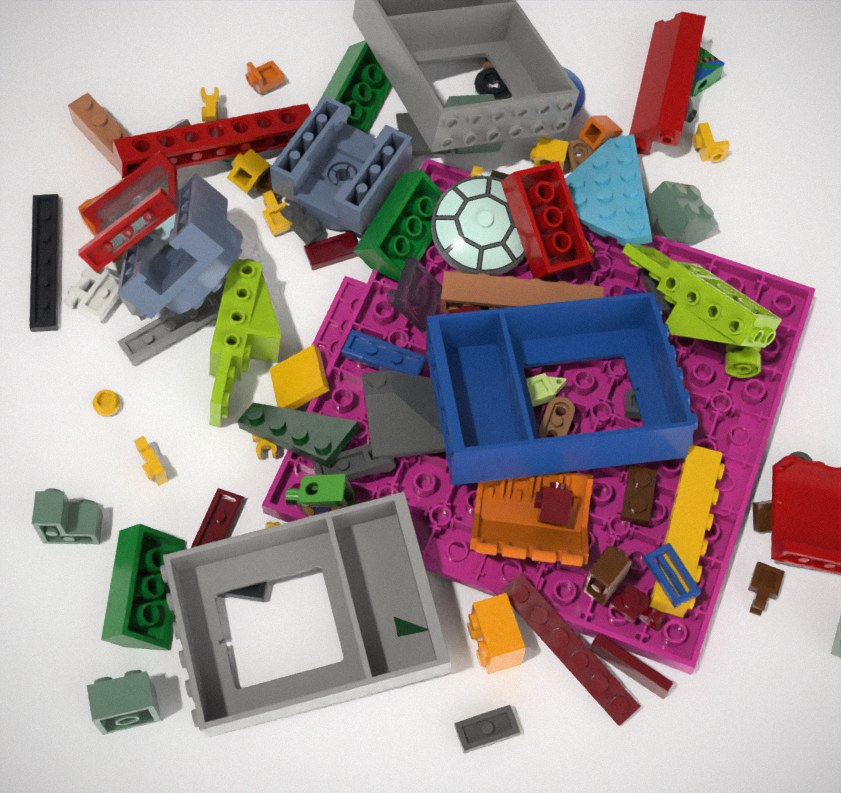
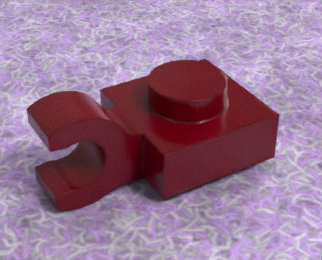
[610,582,664,630]

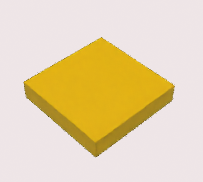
[269,344,329,410]

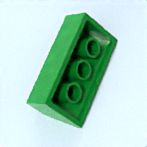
[317,40,392,133]
[354,170,443,283]
[101,523,185,651]

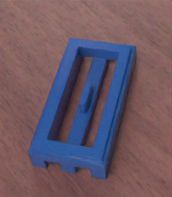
[643,543,701,608]

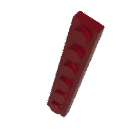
[499,573,641,726]

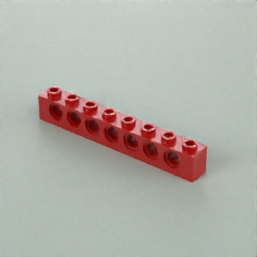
[113,103,311,179]

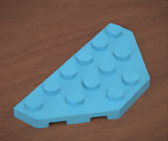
[565,134,653,246]

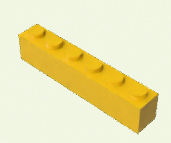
[649,445,725,618]

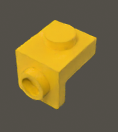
[693,122,730,162]

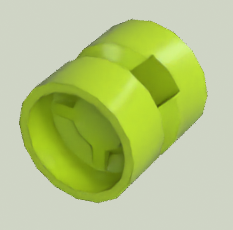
[725,343,761,378]

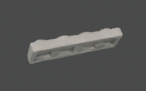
[117,292,220,366]

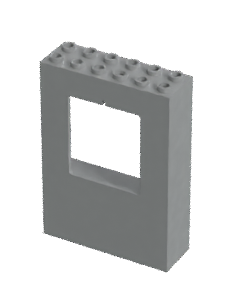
[352,0,579,152]
[160,492,451,738]

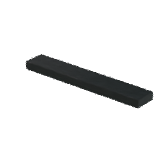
[29,194,60,332]

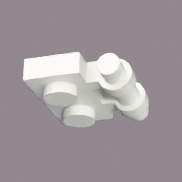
[63,267,121,322]

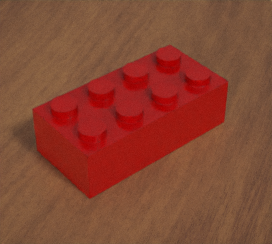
[501,161,593,279]

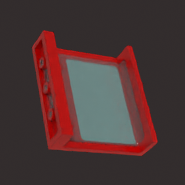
[78,150,179,273]

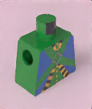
[690,46,725,97]

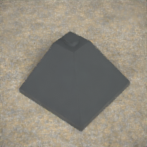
[362,370,445,460]

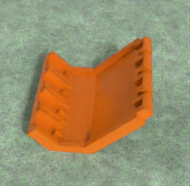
[470,472,593,567]

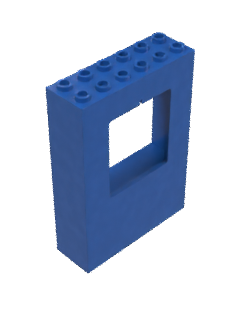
[426,292,698,485]

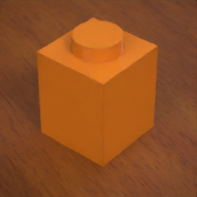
[578,115,623,151]

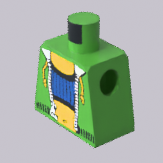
[286,474,356,517]

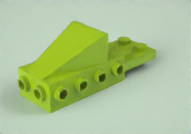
[622,243,782,348]
[209,259,281,427]

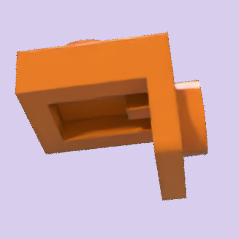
[245,60,285,94]

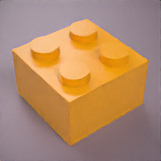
[467,593,526,675]

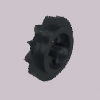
[474,68,510,100]

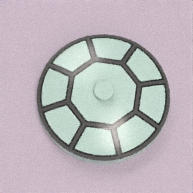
[431,176,526,276]

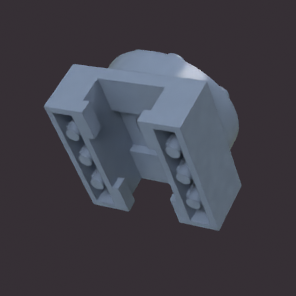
[270,95,413,235]
[118,173,243,319]

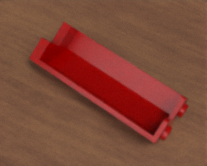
[629,11,707,155]

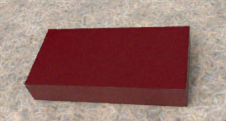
[304,231,358,271]

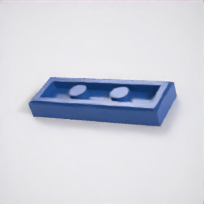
[341,329,427,376]

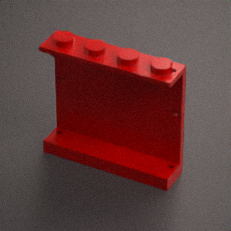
[771,455,841,575]

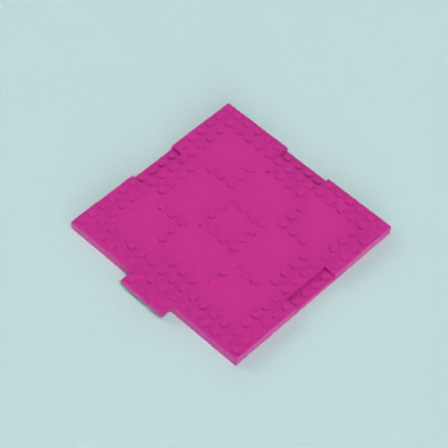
[262,158,816,675]

